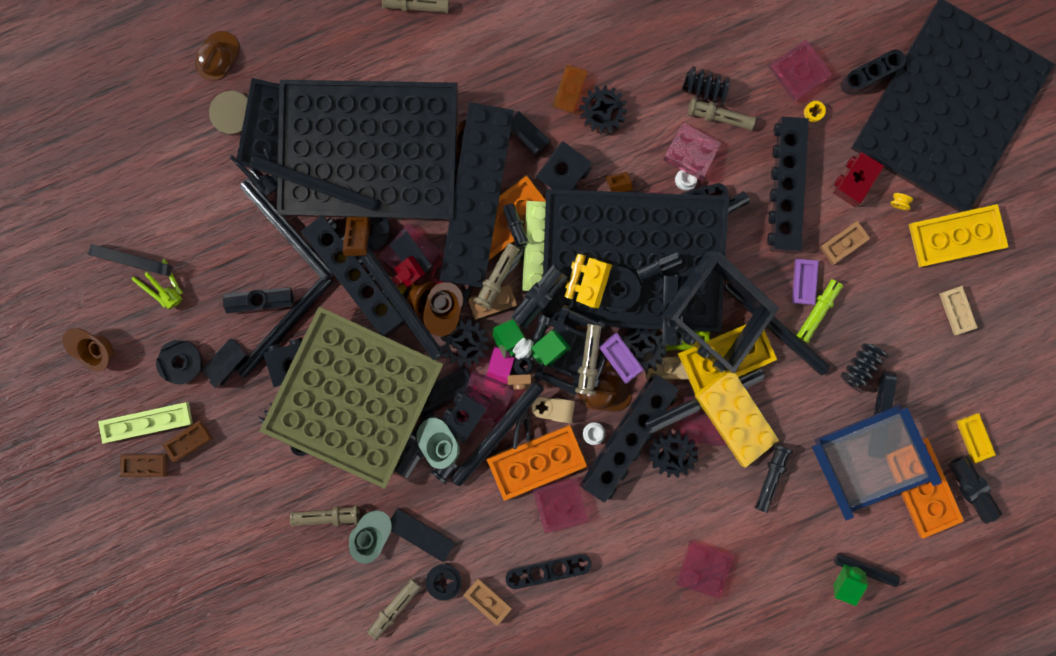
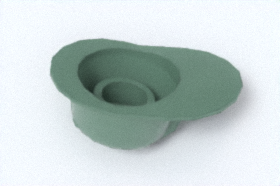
[417,418,460,469]
[349,510,392,564]

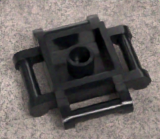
[528,305,607,397]

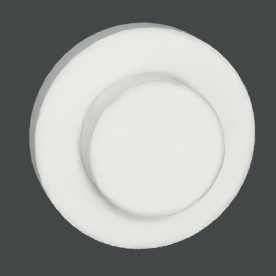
[675,169,697,191]
[513,338,533,360]
[583,423,605,445]

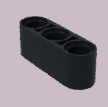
[841,49,906,95]

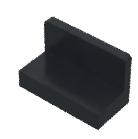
[510,111,551,158]
[390,230,434,281]
[201,338,250,388]

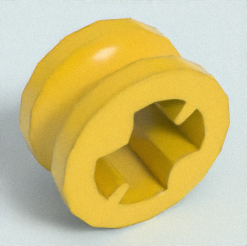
[804,101,826,122]
[890,193,913,211]

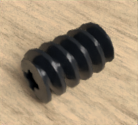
[681,66,730,106]
[840,343,889,393]

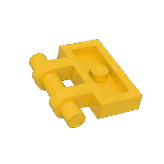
[565,253,612,308]

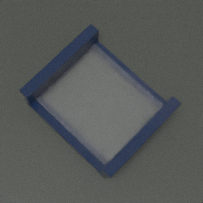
[812,404,942,521]

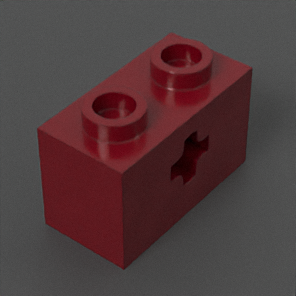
[833,152,884,207]

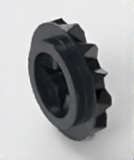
[426,564,462,601]

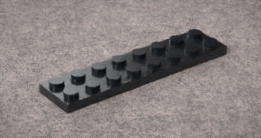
[439,102,514,288]

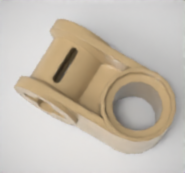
[531,397,575,423]

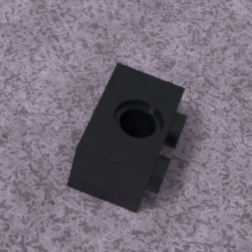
[442,386,491,443]

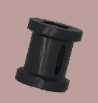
[430,463,460,485]

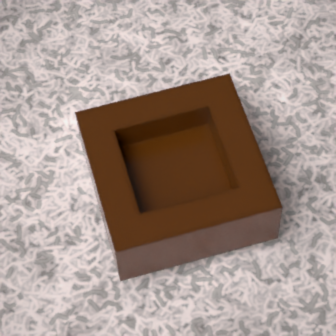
[606,172,633,192]

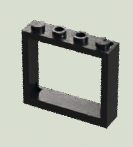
[661,251,779,374]

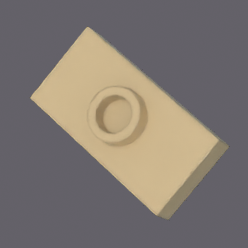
[939,286,978,335]

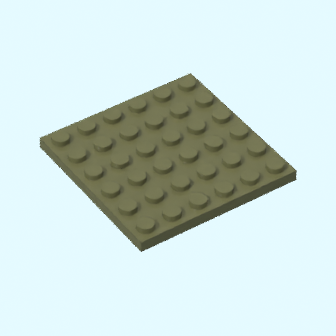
[260,307,443,489]

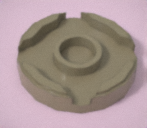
[209,91,248,136]

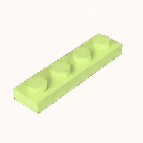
[522,201,546,291]
[98,402,193,443]

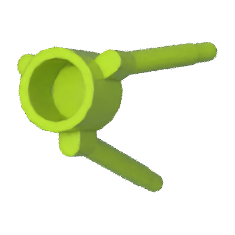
[132,259,183,310]

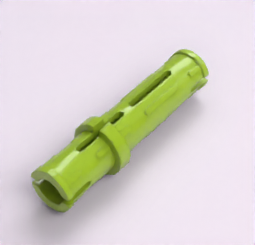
[796,279,844,343]

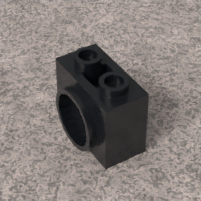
[536,141,592,190]
[263,337,303,387]

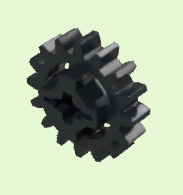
[579,85,627,135]
[440,318,489,367]
[621,328,667,375]
[649,430,698,478]

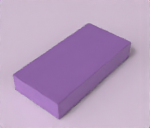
[792,259,819,305]
[599,333,644,383]

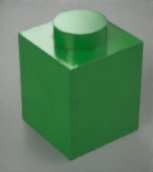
[492,319,524,358]
[531,330,571,366]
[833,564,868,606]

